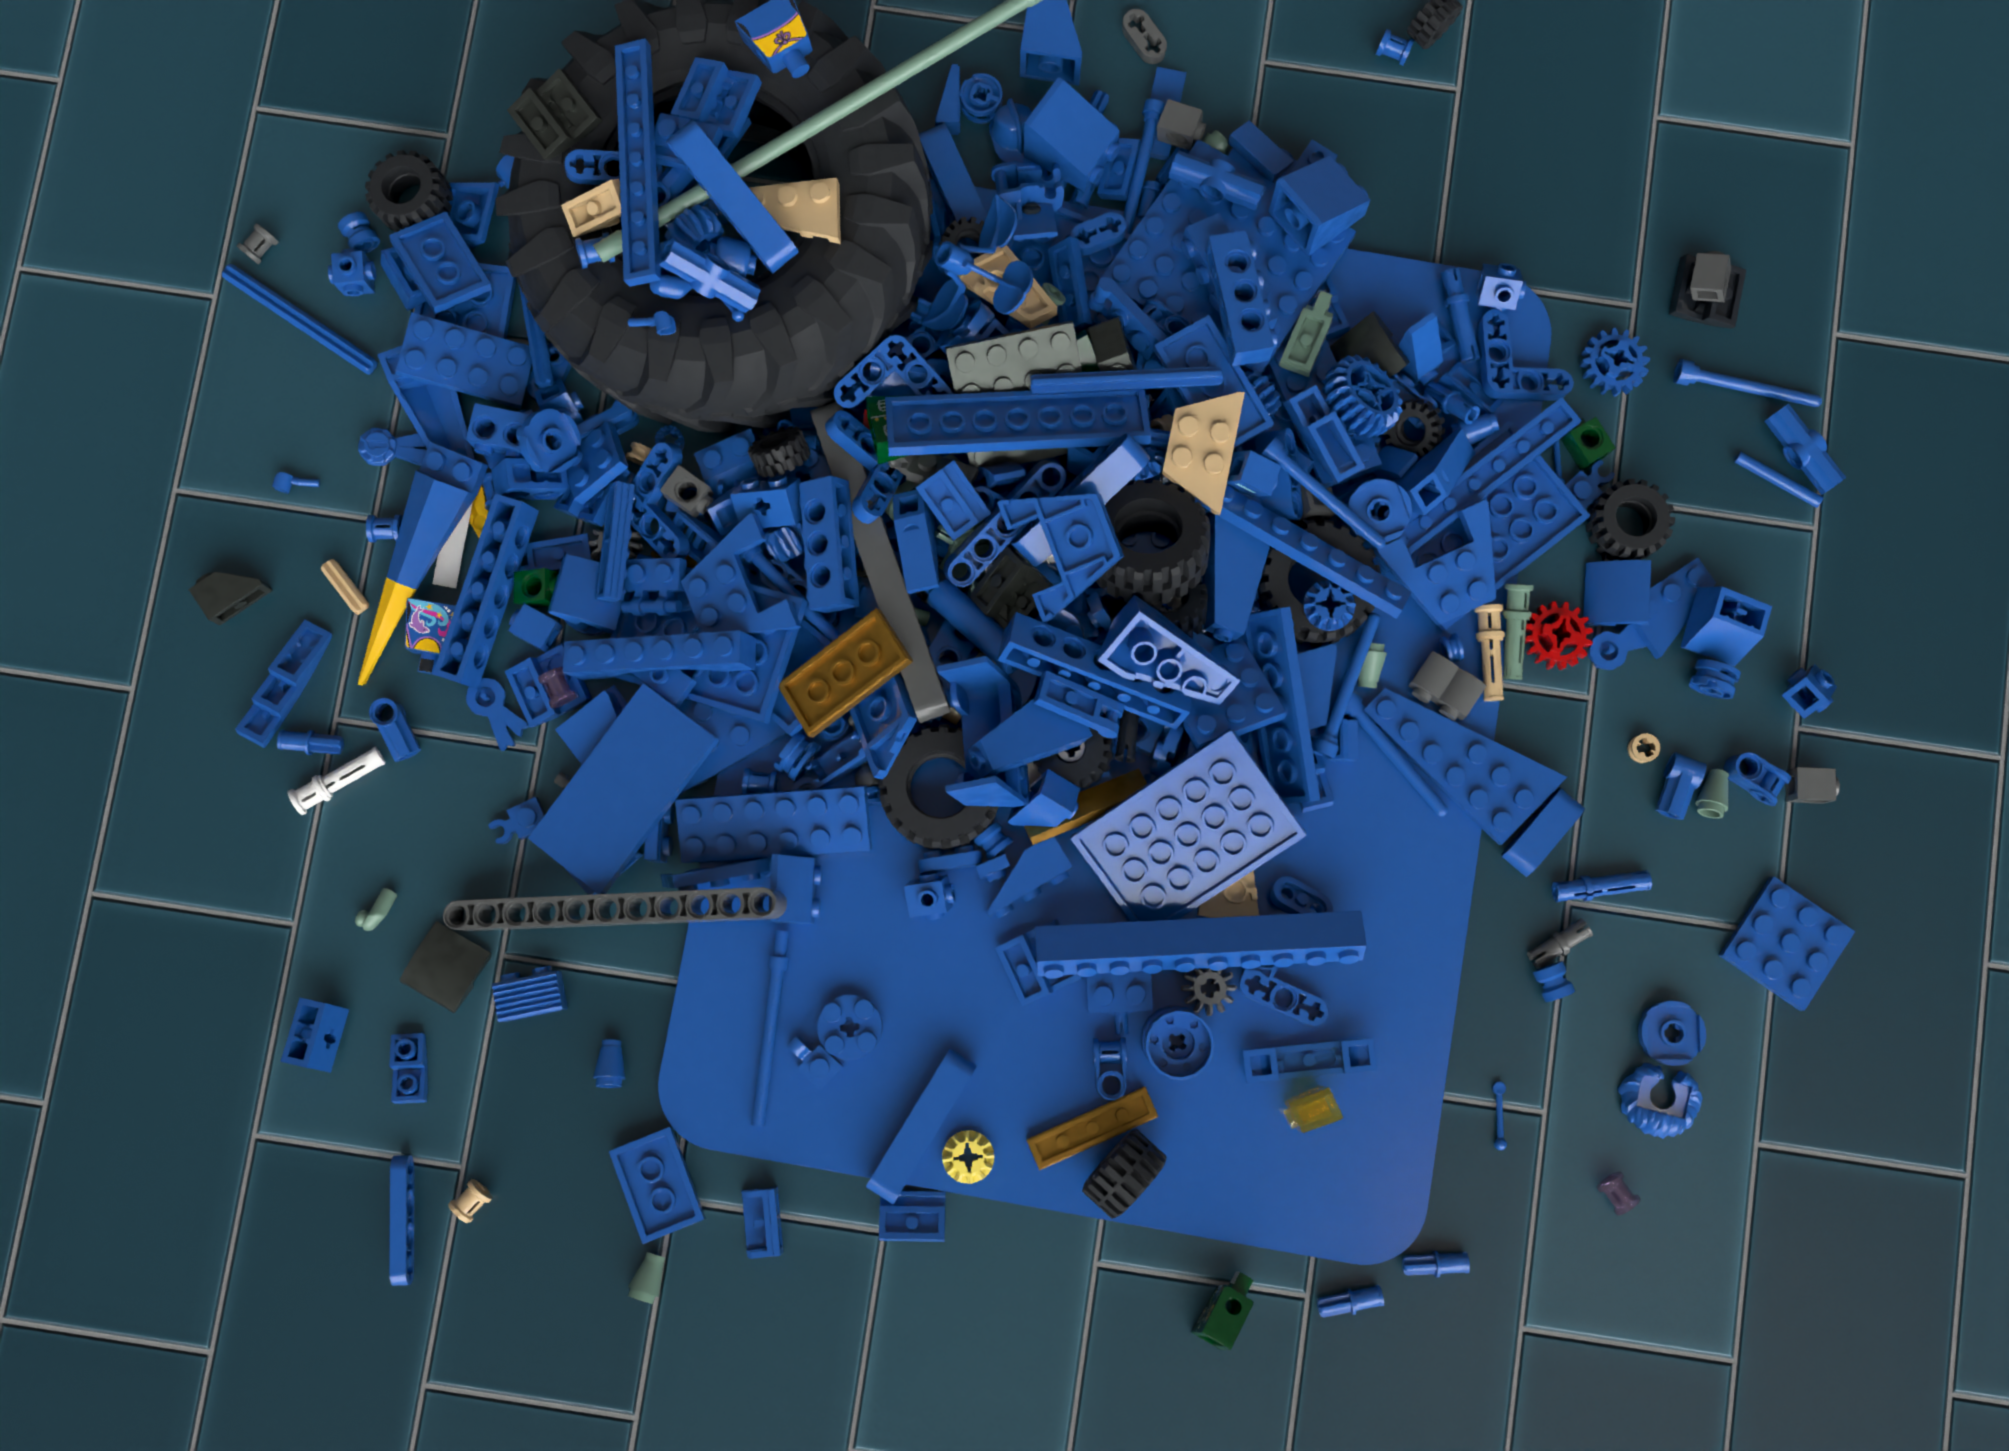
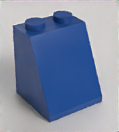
[1020,0,1082,86]
[1024,77,1121,192]
[1268,155,1370,257]

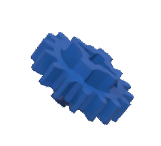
[1579,328,1650,397]

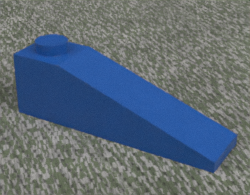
[1097,595,1241,705]

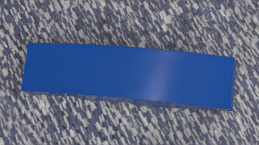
[235,619,333,748]

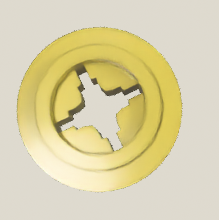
[942,1130,994,1184]

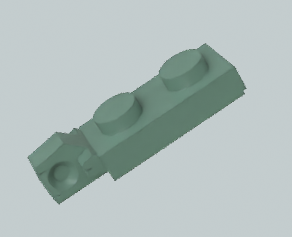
[1279,291,1333,377]

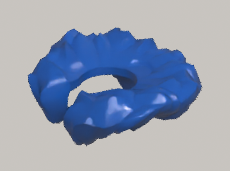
[1618,1063,1703,1139]

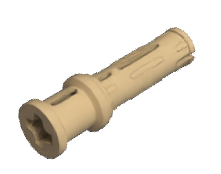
[1474,604,1505,701]

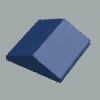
[447,182,500,249]

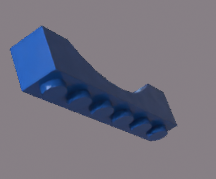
[563,630,756,680]

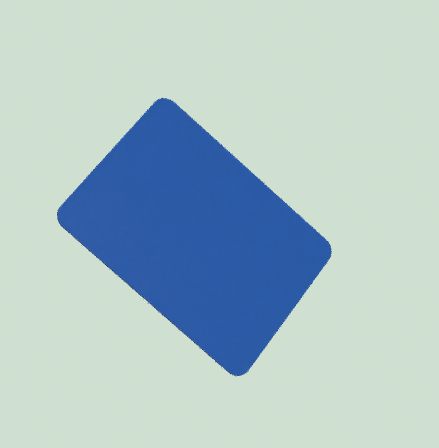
[658,179,1552,1265]

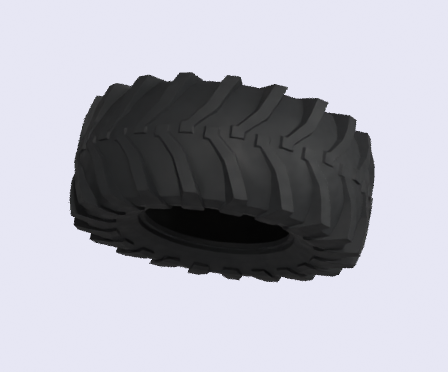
[496,0,933,433]

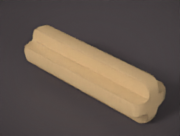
[321,559,369,615]

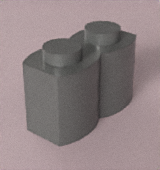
[1408,651,1486,721]

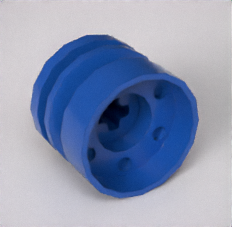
[1141,1005,1215,1080]

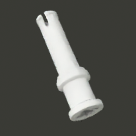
[287,747,386,815]

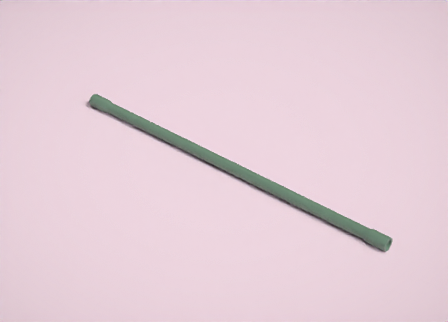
[593,0,1043,263]

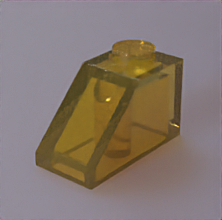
[1283,1085,1344,1133]

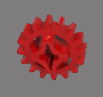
[1525,601,1593,670]

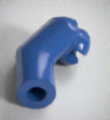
[649,275,692,299]

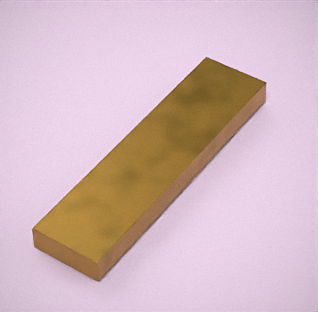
[1024,768,1147,845]
[1026,1086,1159,1170]

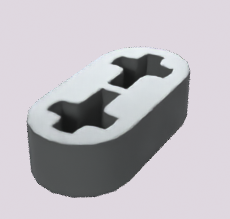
[1122,9,1167,64]

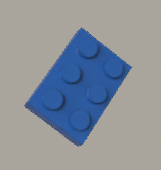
[389,211,492,314]
[609,1126,706,1244]

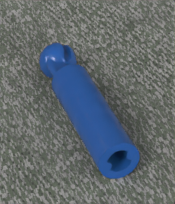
[901,568,1019,674]

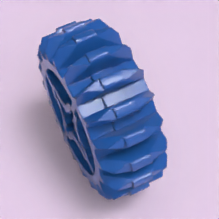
[1322,354,1403,438]

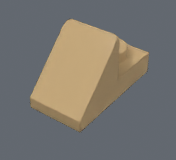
[561,179,621,237]

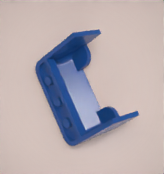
[937,656,1030,807]

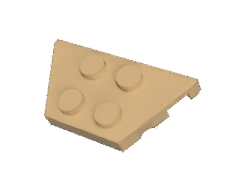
[1162,392,1245,515]

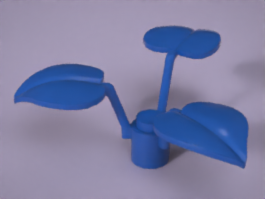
[921,194,1033,331]

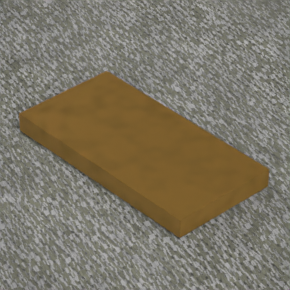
[779,608,914,738]

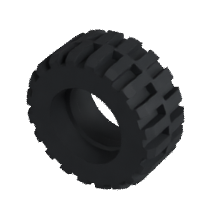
[1095,480,1210,605]
[1257,520,1381,646]
[879,724,999,850]

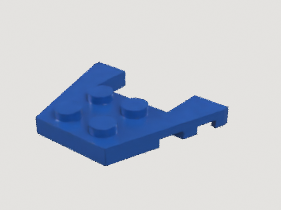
[997,494,1124,622]
[1373,499,1496,625]
[681,513,802,634]

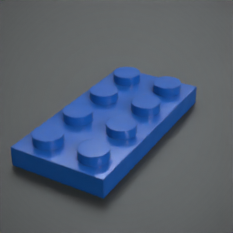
[395,312,532,409]
[1153,315,1274,449]

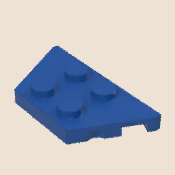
[849,672,918,780]

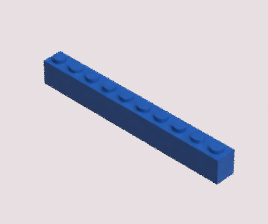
[1035,911,1367,979]

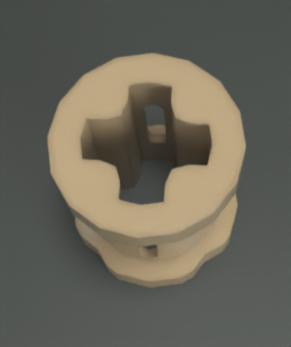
[448,1179,493,1223]

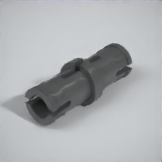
[1527,918,1593,969]

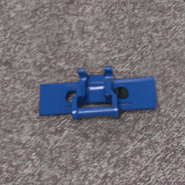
[991,161,1064,242]

